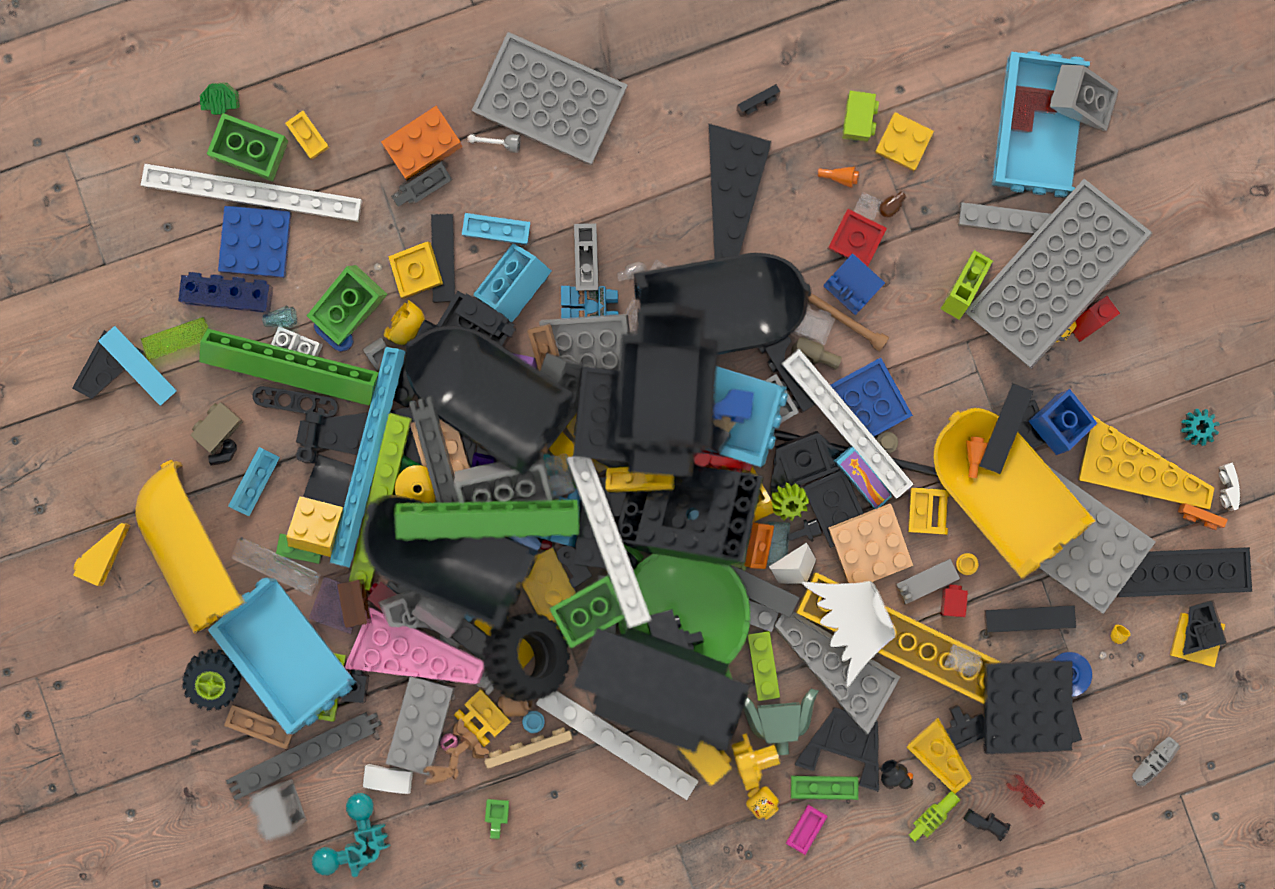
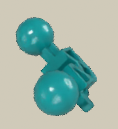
[311,793,391,877]

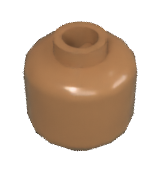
[498,696,533,717]

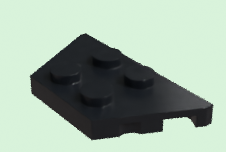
[769,431,842,495]

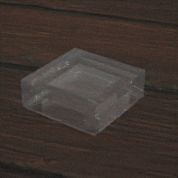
[854,192,882,221]

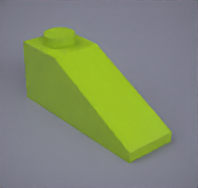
[940,250,993,320]

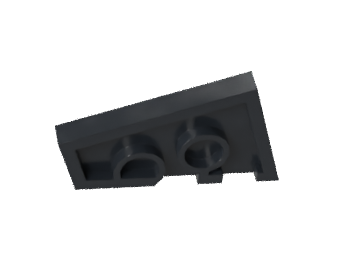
[72,330,145,399]

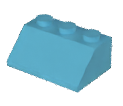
[473,243,551,322]

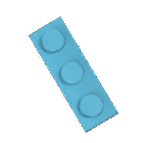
[462,213,531,245]
[228,447,280,516]

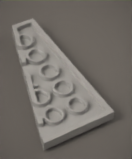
[774,611,900,735]

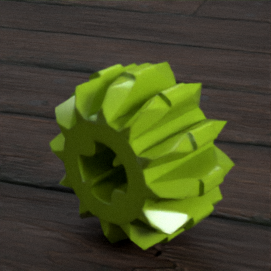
[771,482,809,521]

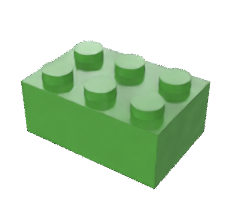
[207,113,289,182]
[549,576,624,648]

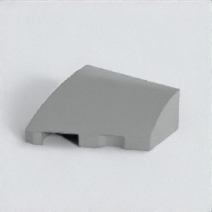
[379,590,434,630]

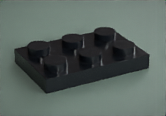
[802,470,864,548]

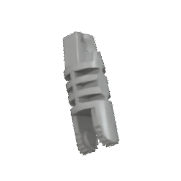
[1132,737,1180,787]

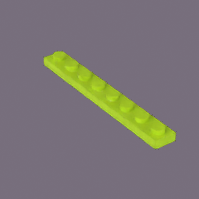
[349,413,412,591]

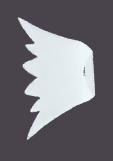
[802,581,895,687]

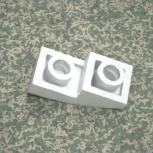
[271,327,323,357]
[1219,463,1240,511]
[363,764,413,794]

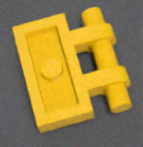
[454,689,511,747]

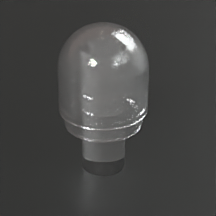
[616,262,647,281]

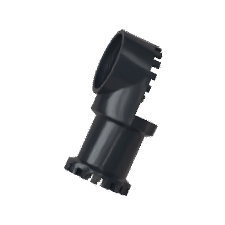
[963,808,1011,841]

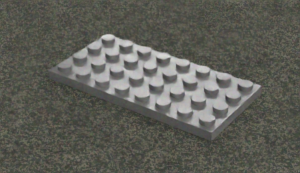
[965,179,1153,369]

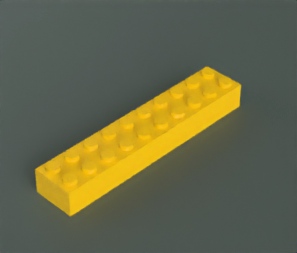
[795,572,1000,704]

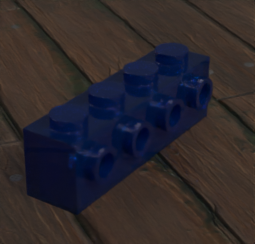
[178,272,273,313]

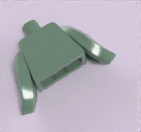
[743,688,819,755]

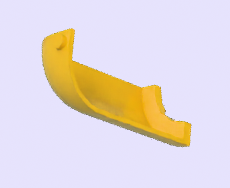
[934,408,1095,578]
[135,460,245,634]

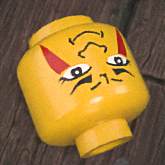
[746,786,779,820]

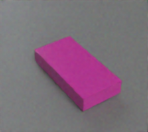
[786,804,828,855]

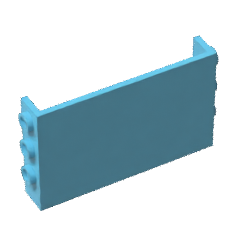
[992,51,1090,198]
[708,366,788,467]
[208,578,355,734]

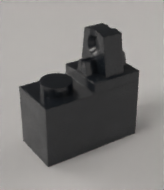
[647,609,704,651]

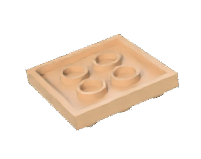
[828,504,913,584]

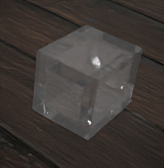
[944,645,982,677]

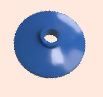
[1052,652,1092,697]

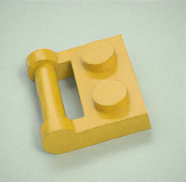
[908,488,950,535]

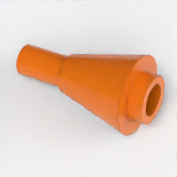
[818,166,859,188]
[966,437,988,478]

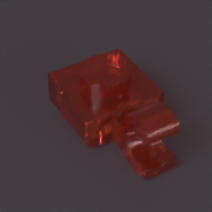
[1006,774,1045,809]

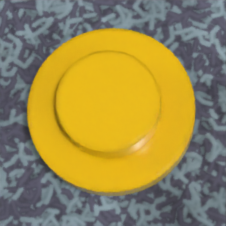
[956,553,979,575]

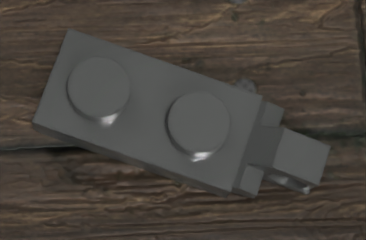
[391,160,452,207]

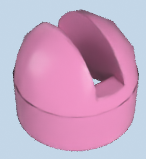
[440,733,458,751]

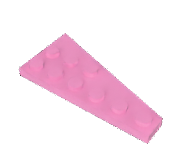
[345,607,486,684]

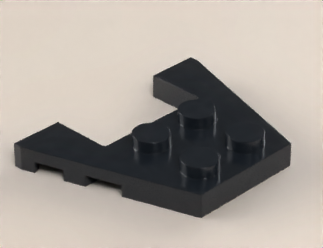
[794,707,879,792]

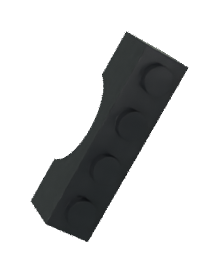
[758,336,816,413]

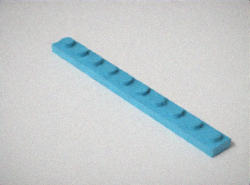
[330,347,405,568]

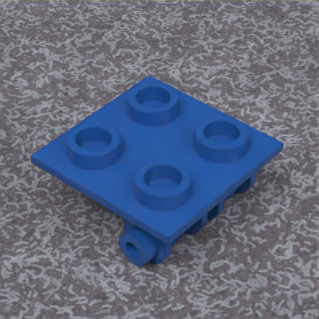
[823,253,885,315]

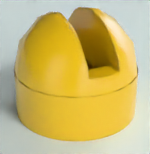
[1110,624,1131,644]

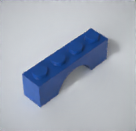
[713,389,754,424]

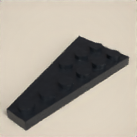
[708,123,772,259]

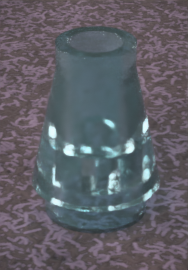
[262,305,297,327]

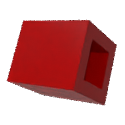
[940,584,968,617]

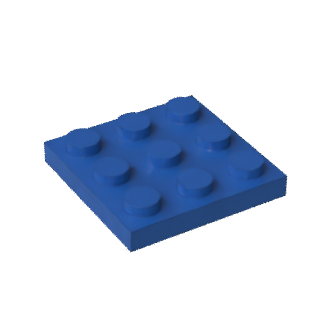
[218,206,291,278]
[830,358,913,437]

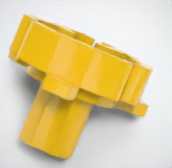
[731,733,780,791]

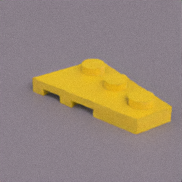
[907,718,972,794]

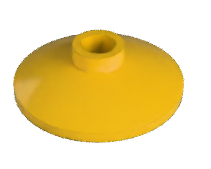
[395,465,436,503]

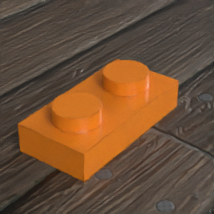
[1178,503,1228,530]
[744,522,774,569]

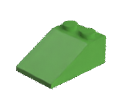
[307,265,388,345]

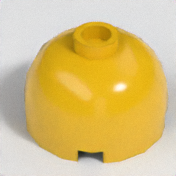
[384,300,425,345]

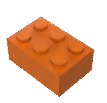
[381,106,462,181]

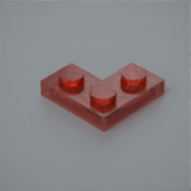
[1011,86,1057,133]

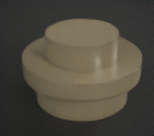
[876,432,898,454]

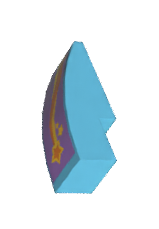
[834,446,892,509]

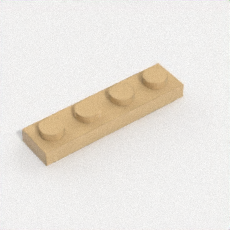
[485,727,573,769]

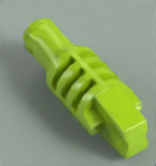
[909,791,961,842]

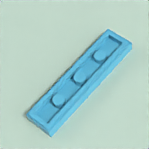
[98,326,177,406]

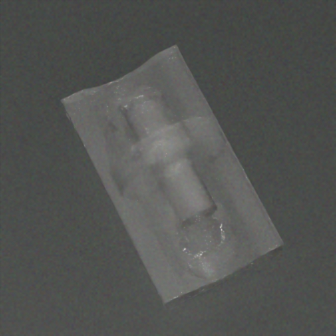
[544,453,575,499]

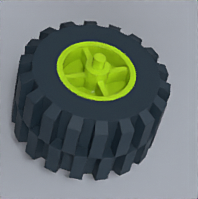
[182,649,242,711]

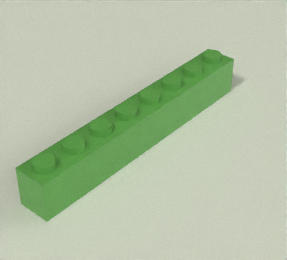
[199,329,379,406]
[395,500,579,540]

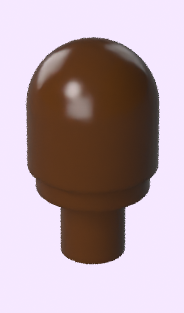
[879,191,906,218]

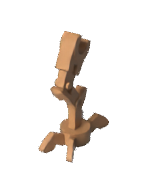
[423,719,489,785]

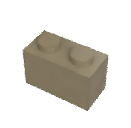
[191,402,244,454]

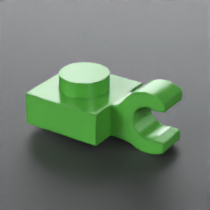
[485,799,509,839]

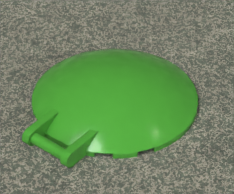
[618,554,751,679]

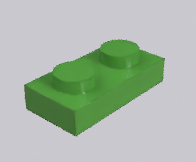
[276,534,322,564]

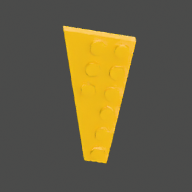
[1078,416,1214,510]

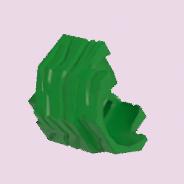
[200,82,240,115]

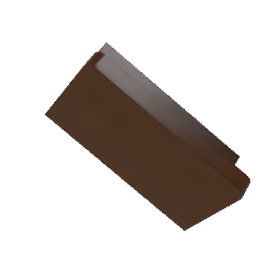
[337,579,372,628]

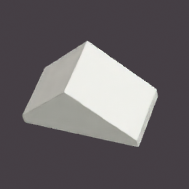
[769,543,816,584]

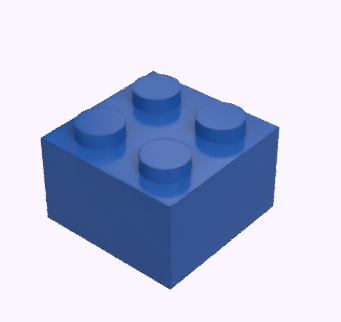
[1029,389,1097,455]

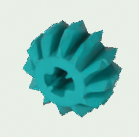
[1181,409,1220,446]

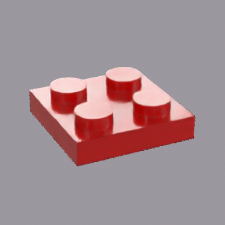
[828,209,887,266]

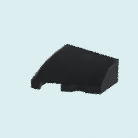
[1182,600,1227,655]

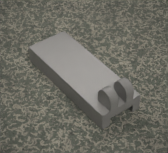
[896,559,960,604]

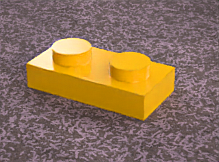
[285,111,329,160]

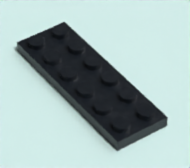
[1117,547,1252,597]

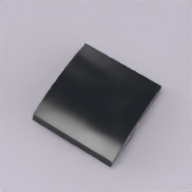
[303,455,354,509]

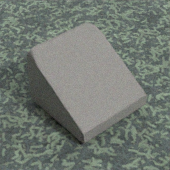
[363,338,388,371]

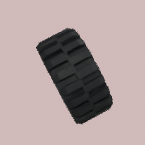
[483,613,570,702]

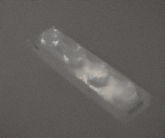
[231,537,321,596]

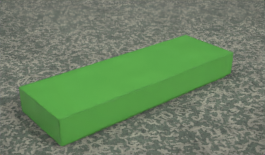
[791,775,858,800]

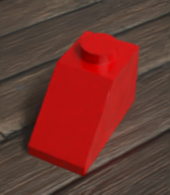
[1072,296,1120,342]

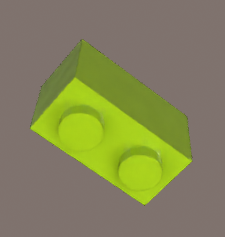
[842,90,879,142]

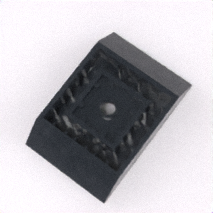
[617,465,763,566]

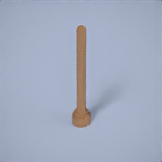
[808,293,889,352]

